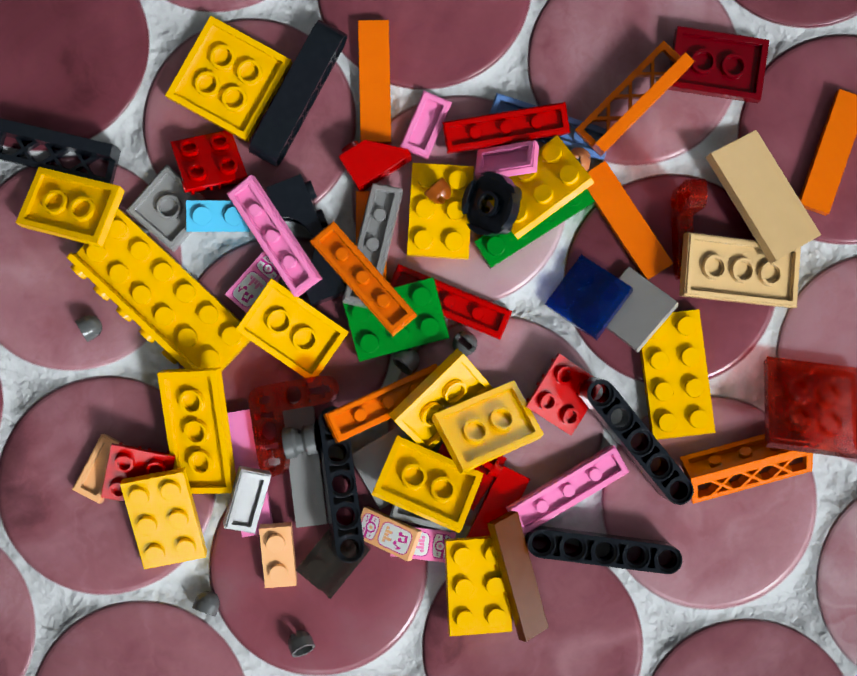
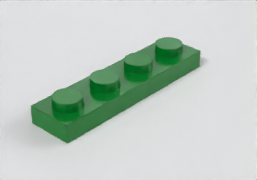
[474,189,595,269]

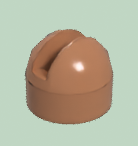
[570,148,591,171]

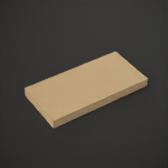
[705,130,821,264]
[679,232,801,308]

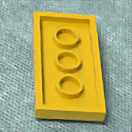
[640,309,716,440]
[157,367,236,494]

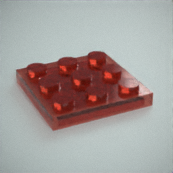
[764,356,857,459]

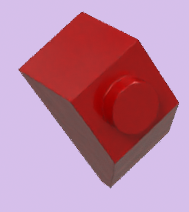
[338,140,412,191]

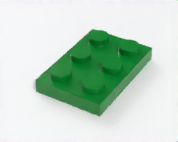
[343,277,450,362]

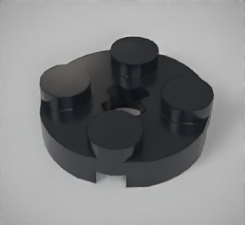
[461,172,522,237]

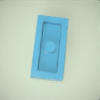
[186,200,250,232]

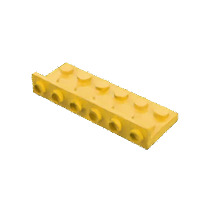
[66,208,250,372]

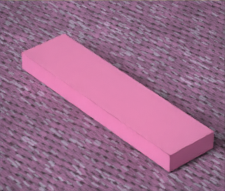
[227,175,322,297]
[227,408,273,537]
[506,444,629,535]

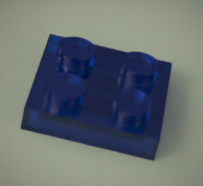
[545,254,633,341]

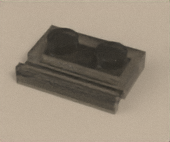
[296,523,371,599]

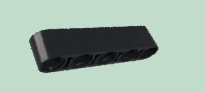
[249,20,348,167]
[579,377,694,505]
[316,406,365,563]
[525,526,683,574]

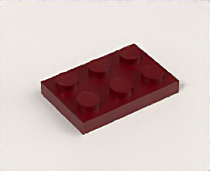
[668,26,769,103]

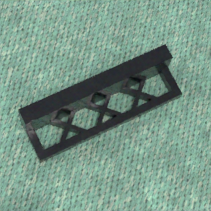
[0,118,121,184]

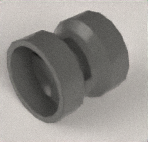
[282,423,319,459]

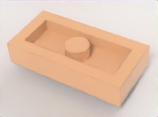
[259,522,297,588]

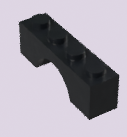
[266,174,347,306]

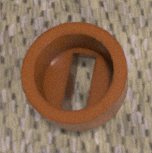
[424,177,451,204]

